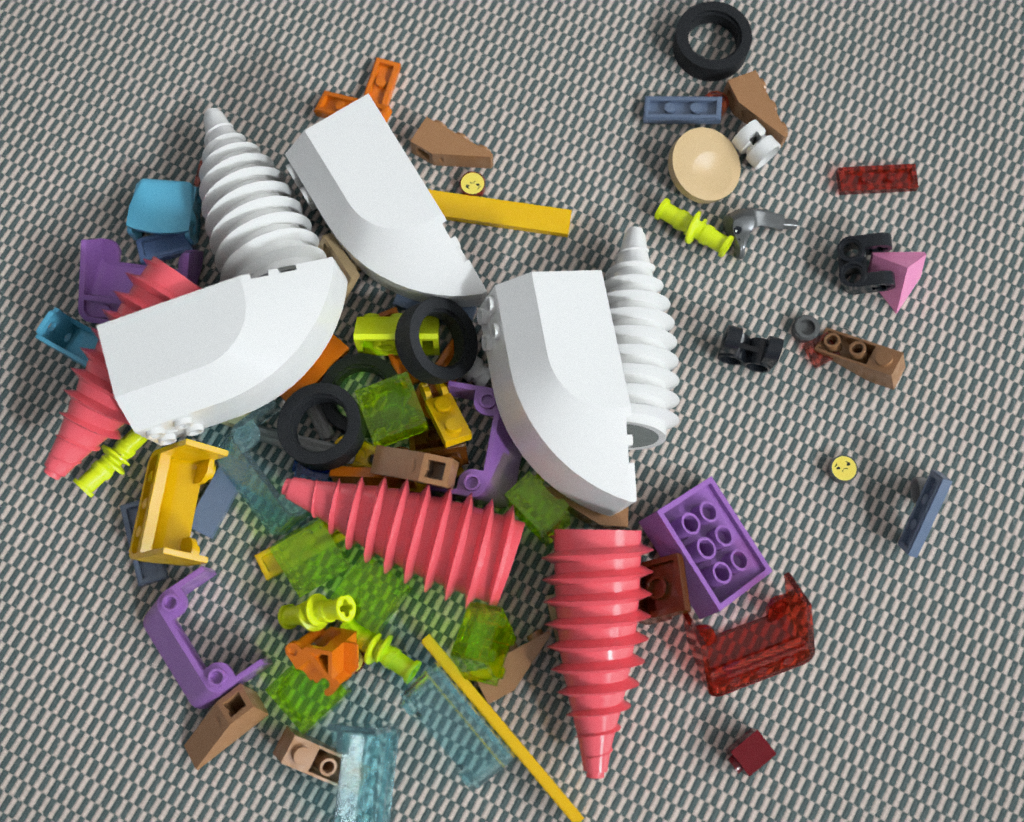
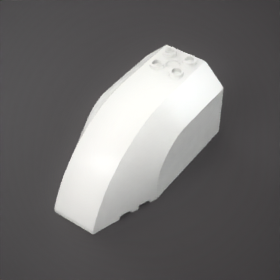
[285,93,487,307]
[97,257,348,446]
[477,270,637,516]

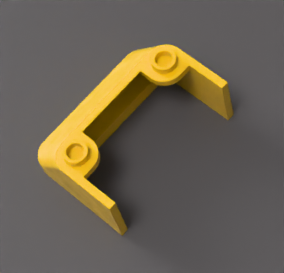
[129,439,229,566]

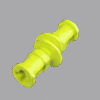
[654,198,734,257]
[72,429,151,498]
[278,593,356,632]
[339,617,422,684]

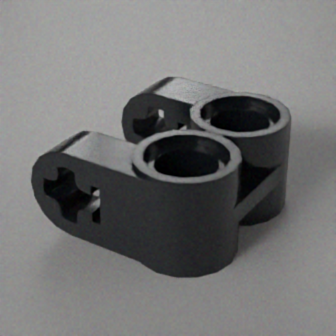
[837,232,896,295]
[717,325,784,373]

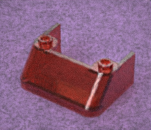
[682,572,815,697]

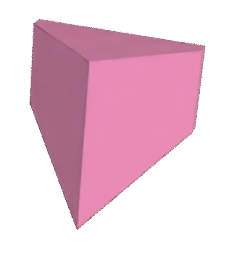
[868,252,926,314]

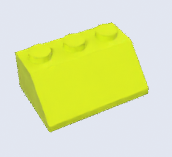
[353,313,440,356]

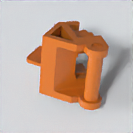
[285,627,359,696]

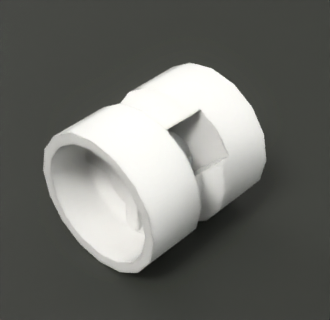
[731,119,781,170]

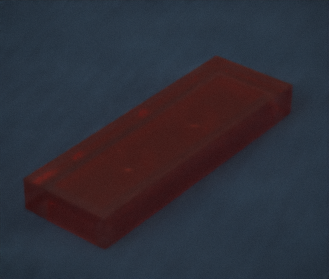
[836,164,919,195]

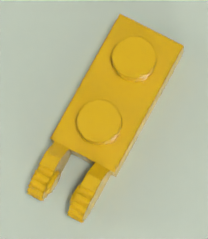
[419,383,472,448]

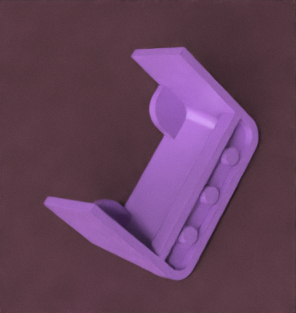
[430,381,522,509]
[143,566,274,709]

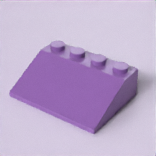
[639,476,773,619]

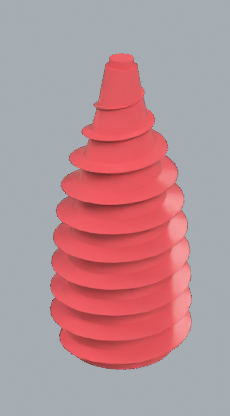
[43,256,202,480]
[281,475,525,609]
[542,529,655,779]

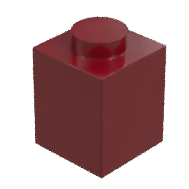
[725,728,776,777]

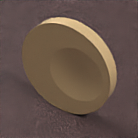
[668,127,741,204]

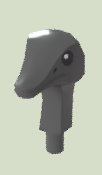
[723,207,798,259]

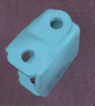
[126,178,202,245]
[35,307,98,367]

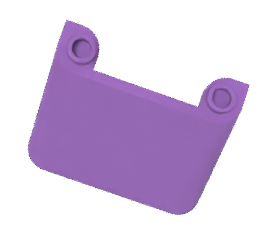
[78,238,203,324]

